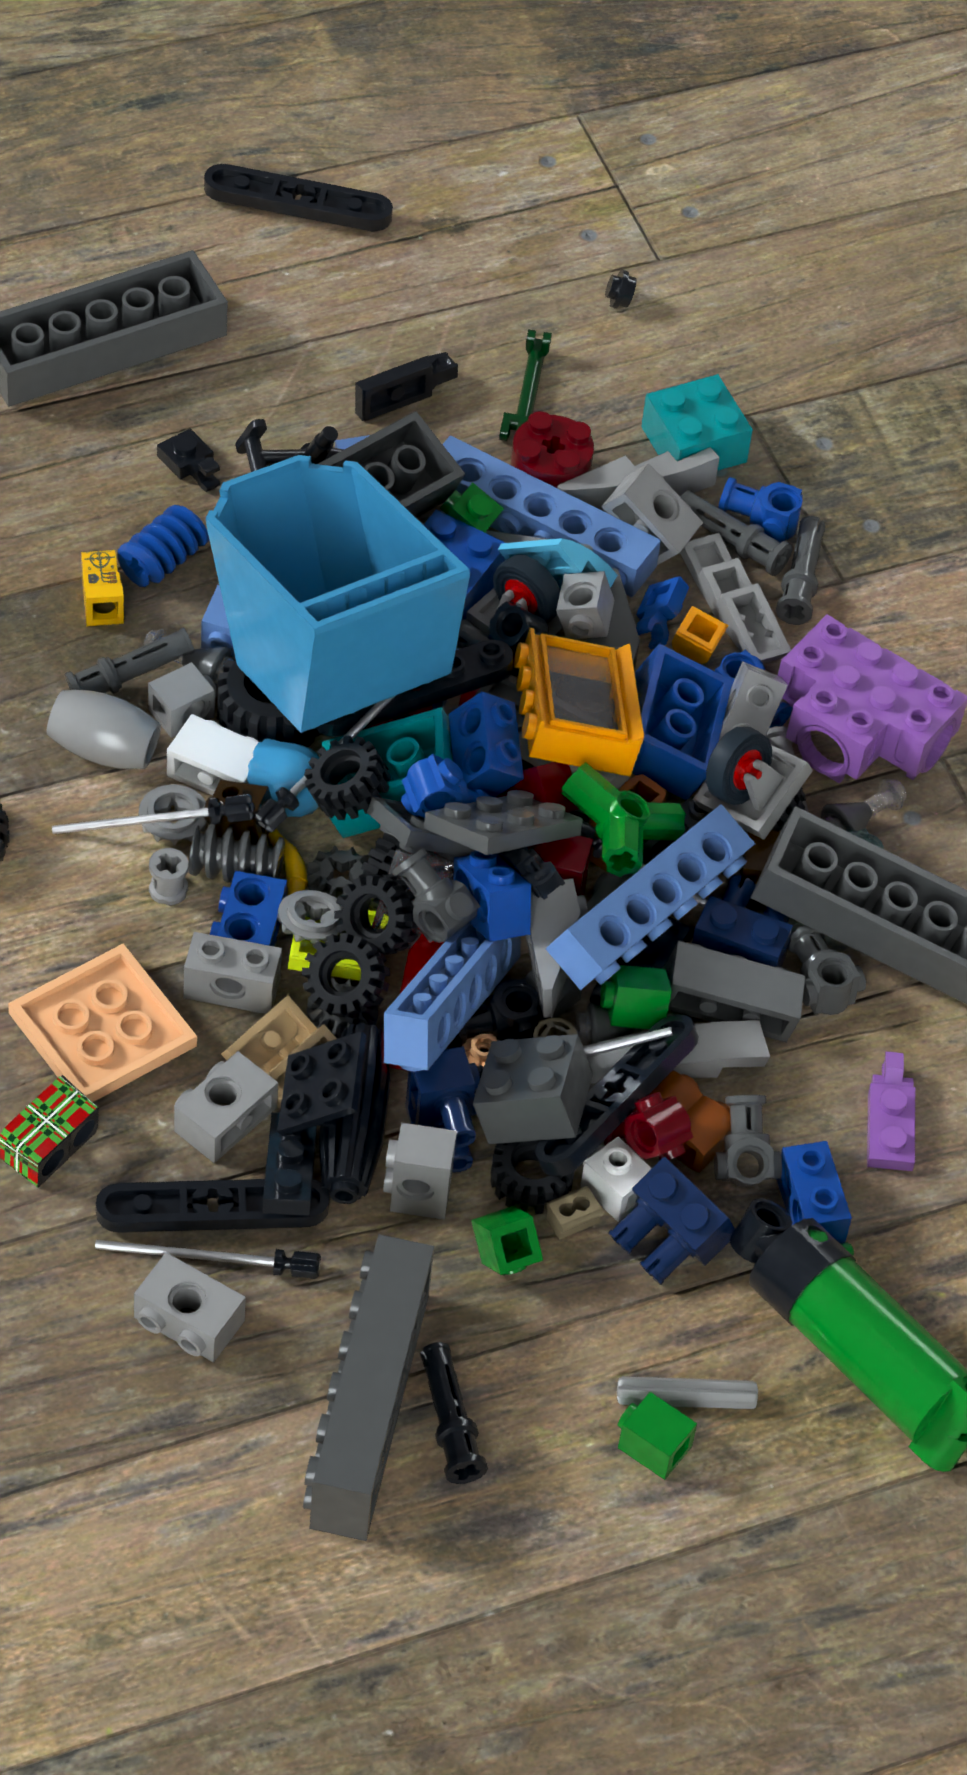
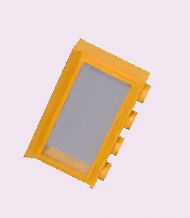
[514,628,644,777]

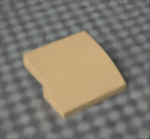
[221,995,337,1109]

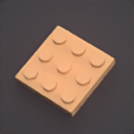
[8,943,197,1103]

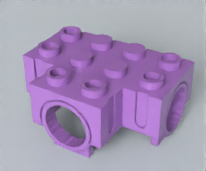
[778,614,967,784]

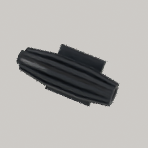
[277,1023,391,1204]

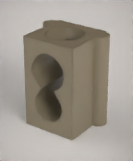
[545,1186,604,1240]

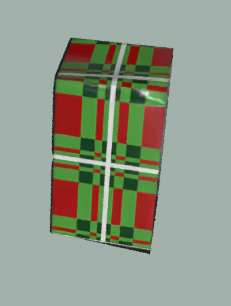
[0,1075,99,1188]

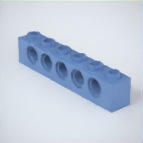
[443,435,661,597]
[546,804,755,990]
[384,922,521,1071]

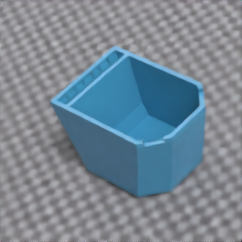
[206,455,470,733]

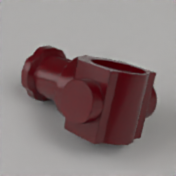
[604,1092,694,1160]

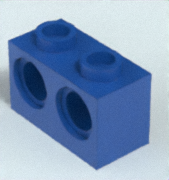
[448,691,524,797]
[454,850,531,942]
[210,871,287,947]
[776,1141,852,1243]

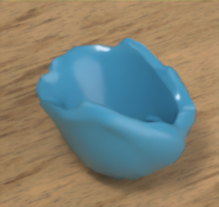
[247,738,320,817]

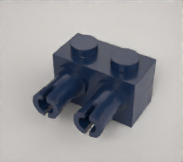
[692,875,793,967]
[405,1046,480,1173]
[608,1156,735,1285]

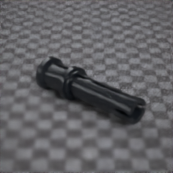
[420,1342,488,1484]

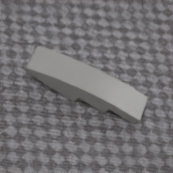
[558,447,720,513]
[680,533,791,664]
[583,1020,770,1090]

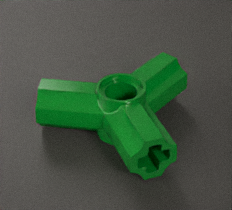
[561,762,686,877]

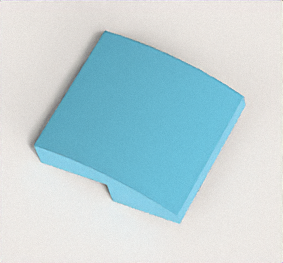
[498,538,618,590]

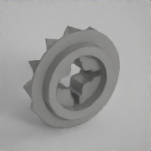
[138,784,206,846]
[277,890,343,946]

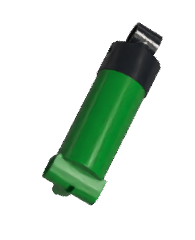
[730,1198,967,1472]

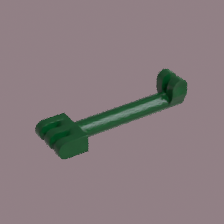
[499,329,552,441]

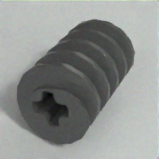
[188,823,285,883]

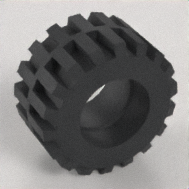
[217,654,320,747]

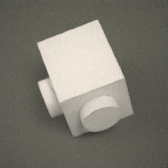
[581,1137,652,1222]

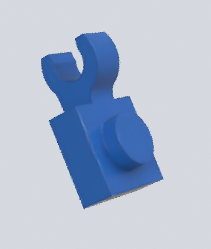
[636,576,689,650]

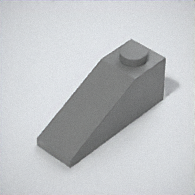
[525,878,588,1018]

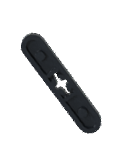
[204,164,393,232]
[315,640,514,737]
[535,1014,699,1176]
[96,1179,330,1233]

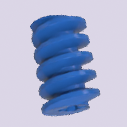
[117,505,209,587]

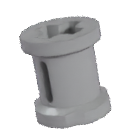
[149,848,189,906]

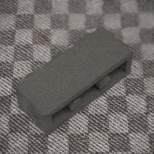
[665,941,806,1043]

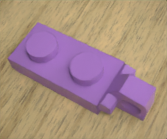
[867,1051,915,1171]

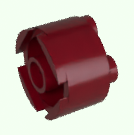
[511,411,594,488]

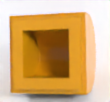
[672,606,729,665]

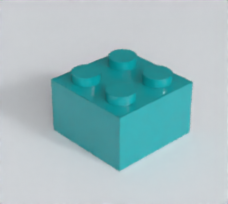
[641,374,753,470]

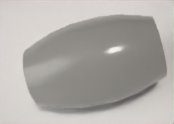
[47,690,161,769]

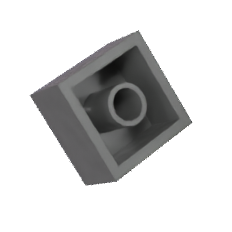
[473,1034,593,1144]

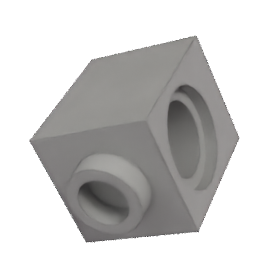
[556,571,615,639]
[148,662,217,738]

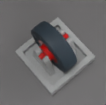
[466,555,565,637]
[693,726,813,840]

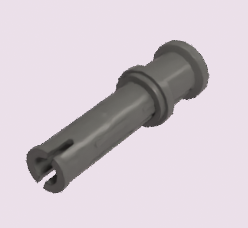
[681,490,792,576]
[776,516,826,625]
[64,627,195,694]

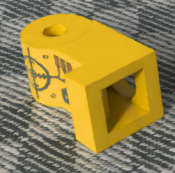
[81,550,124,626]

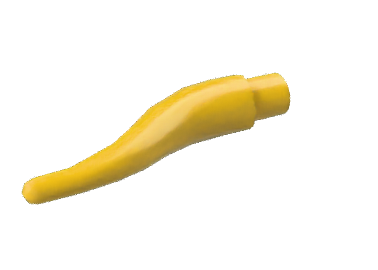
[268,828,308,895]

